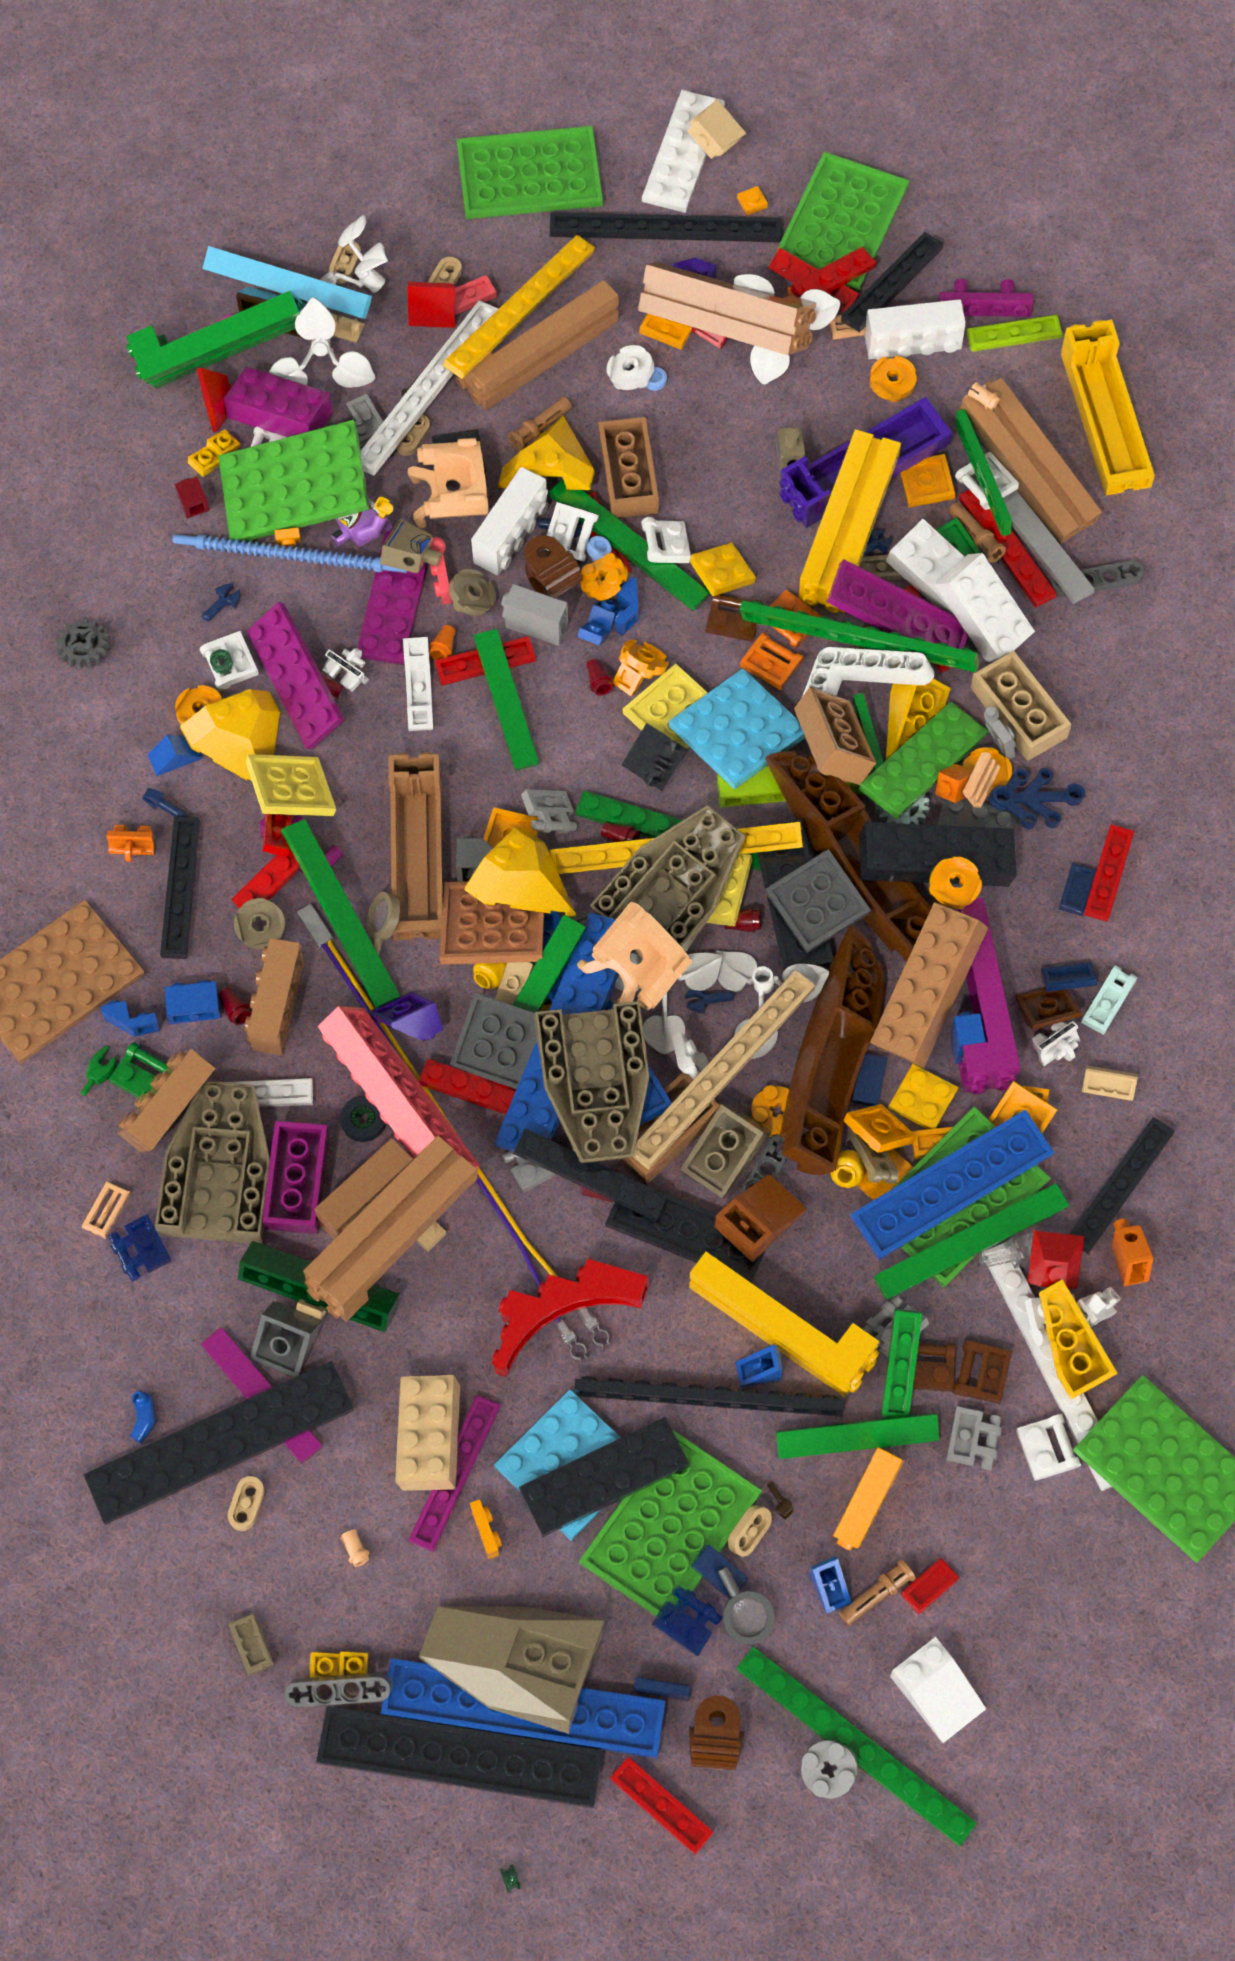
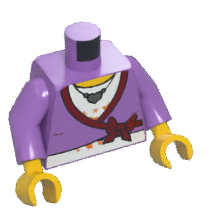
[331,497,393,547]

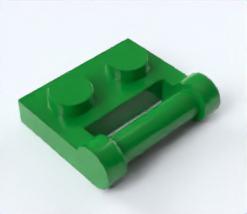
[109,1042,169,1098]

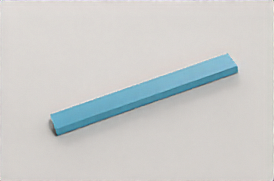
[202,246,372,319]

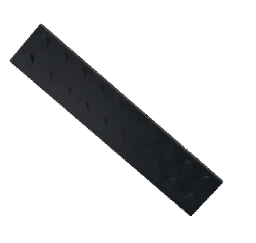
[83,1361,354,1525]
[316,1706,603,1809]

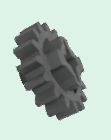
[55,618,110,670]

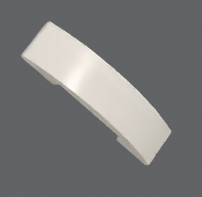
[403,637,433,731]

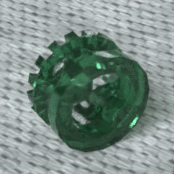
[210,649,234,674]
[499,1864,521,1894]

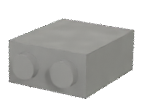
[501,584,568,646]

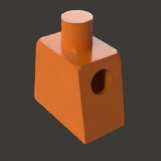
[1112,1218,1154,1287]

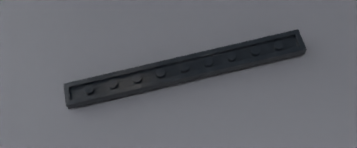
[550,212,781,242]
[574,1376,844,1417]

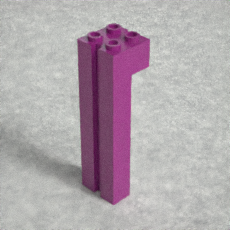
[956,898,1020,1095]

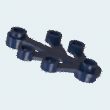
[989,768,1085,829]

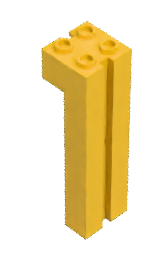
[1061,320,1155,496]
[799,429,901,613]
[689,1252,880,1397]

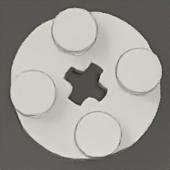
[607,345,654,390]

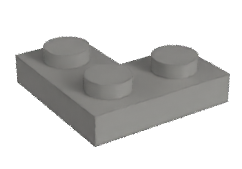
[346,394,383,447]

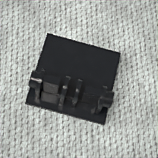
[622,723,687,791]

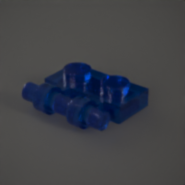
[108,1214,172,1282]
[652,1585,722,1656]

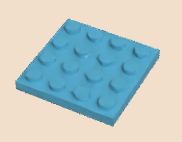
[669,668,805,790]
[494,1390,621,1541]

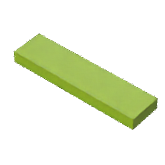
[966,314,1063,352]

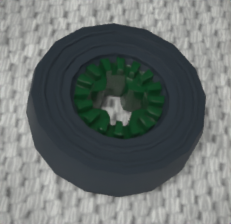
[340,1095,386,1142]

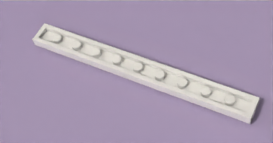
[361,300,498,476]
[982,1242,1112,1491]

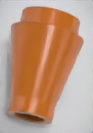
[428,625,456,660]

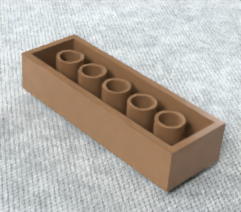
[870,902,988,1068]

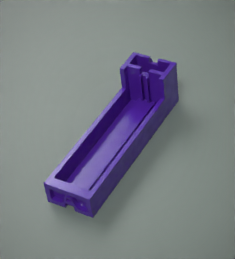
[779,397,952,528]

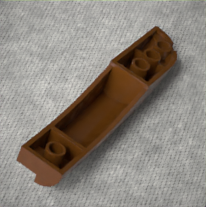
[765,751,931,962]
[780,925,885,1175]

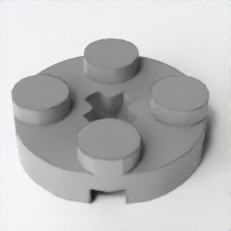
[801,1740,858,1798]

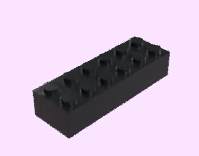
[859,822,1017,887]

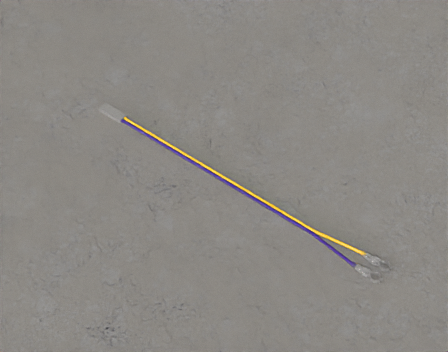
[297,904,610,1363]

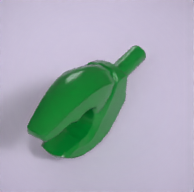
[80,1045,117,1096]

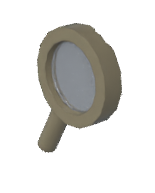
[367,892,400,956]

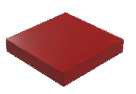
[407,282,456,328]

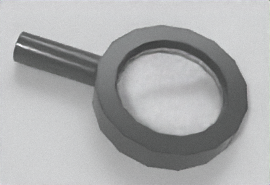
[717,1566,775,1644]

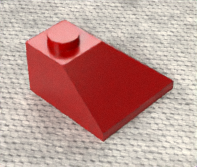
[196,368,234,433]
[1027,1230,1084,1289]

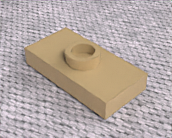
[495,962,535,1005]
[1082,1065,1138,1101]

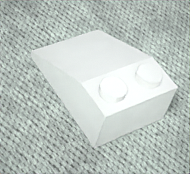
[890,1637,986,1743]

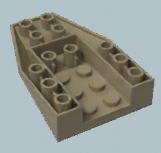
[590,805,746,952]
[534,1001,649,1163]
[155,1081,270,1244]
[419,1606,604,1734]

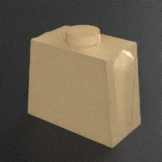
[688,99,747,159]

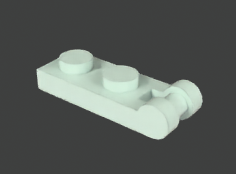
[1081,965,1138,1035]

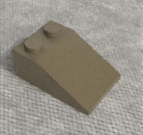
[680,1104,772,1198]

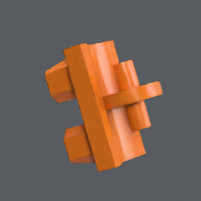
[106,825,155,862]

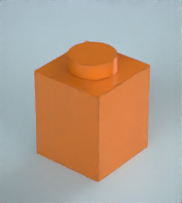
[935,764,973,803]

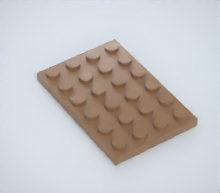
[0,900,145,1064]

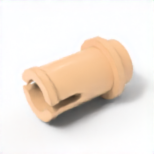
[968,382,1000,410]
[340,1529,369,1567]

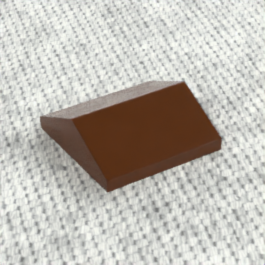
[1015,987,1082,1030]

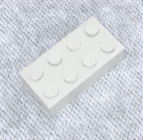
[864,299,966,360]
[471,467,549,576]
[886,519,964,617]
[934,553,1035,662]

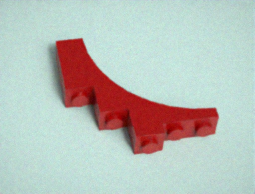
[492,1259,649,1377]

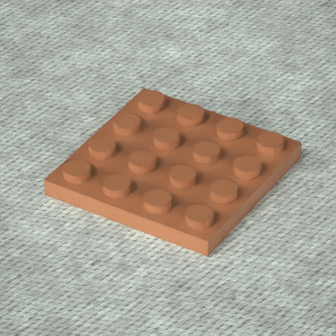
[439,882,545,965]

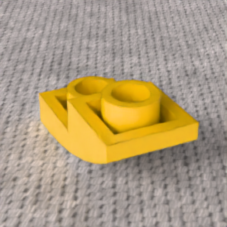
[188,429,241,477]
[309,1652,368,1683]

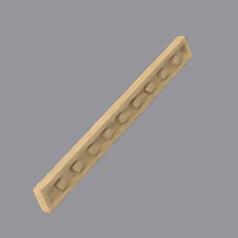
[633,970,815,1170]

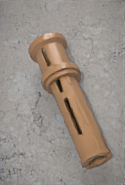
[507,396,572,451]
[948,502,1006,563]
[838,1559,916,1627]

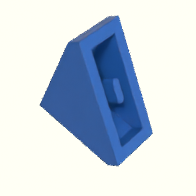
[148,734,203,776]
[735,1345,783,1388]
[809,1556,852,1613]

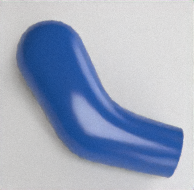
[130,1391,156,1444]

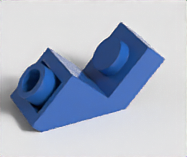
[615,577,638,636]
[577,599,622,646]
[100,1000,160,1037]

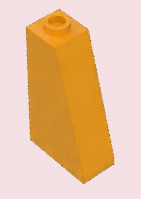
[833,1447,905,1551]

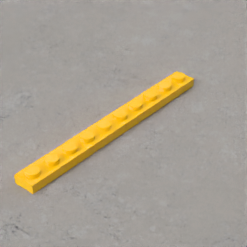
[443,235,595,379]
[550,822,803,874]

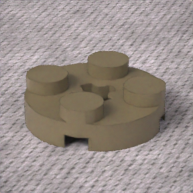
[449,569,496,616]
[234,898,285,949]

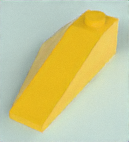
[886,678,951,760]
[1039,1280,1118,1400]

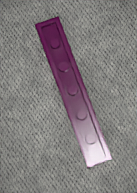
[201,1327,322,1464]
[408,1394,501,1553]

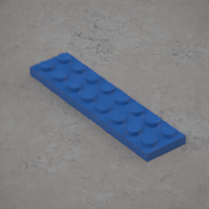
[850,1110,1054,1260]

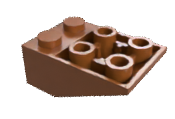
[715,1174,807,1262]

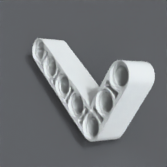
[802,647,934,697]

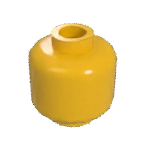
[473,963,507,989]
[830,1150,866,1188]

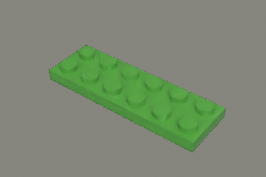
[859,702,989,819]

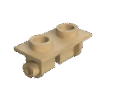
[331,313,365,343]

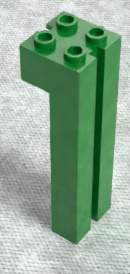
[126,291,304,388]

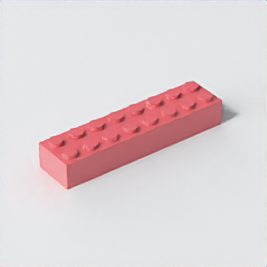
[317,1006,480,1169]

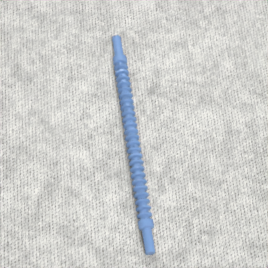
[173,534,407,573]

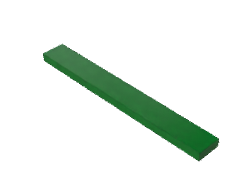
[549,479,710,611]
[281,819,400,1008]
[873,1183,1069,1301]

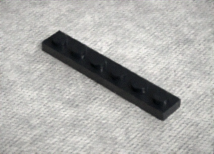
[841,232,943,333]
[160,817,200,959]
[1070,1117,1175,1255]
[513,1128,667,1221]

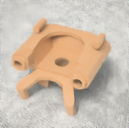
[407,438,488,528]
[577,902,692,1010]

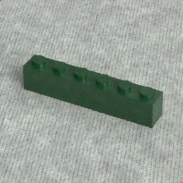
[238,1241,400,1332]

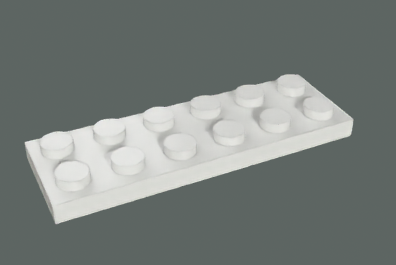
[642,90,725,213]

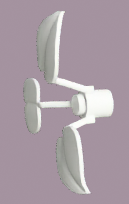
[320,215,388,293]
[734,274,840,384]
[269,297,375,388]
[716,951,829,1059]
[615,953,722,1054]

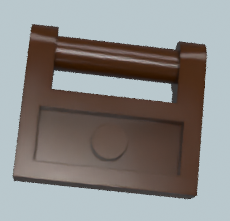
[705,594,762,642]
[953,1341,1012,1404]
[913,1343,955,1392]

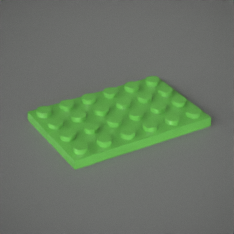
[457,126,603,219]
[774,152,909,292]
[218,420,370,542]
[891,1107,1051,1288]
[1073,1375,1235,1563]
[579,1430,762,1626]

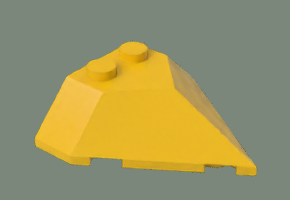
[498,415,595,490]
[180,689,280,781]
[465,828,576,917]

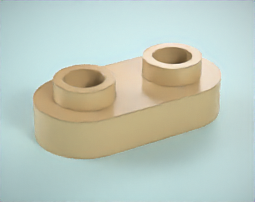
[329,241,361,283]
[428,257,462,284]
[395,414,430,456]
[228,1476,265,1531]
[728,1505,772,1556]

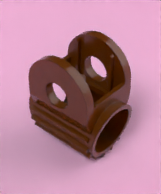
[524,535,583,598]
[689,1695,745,1770]

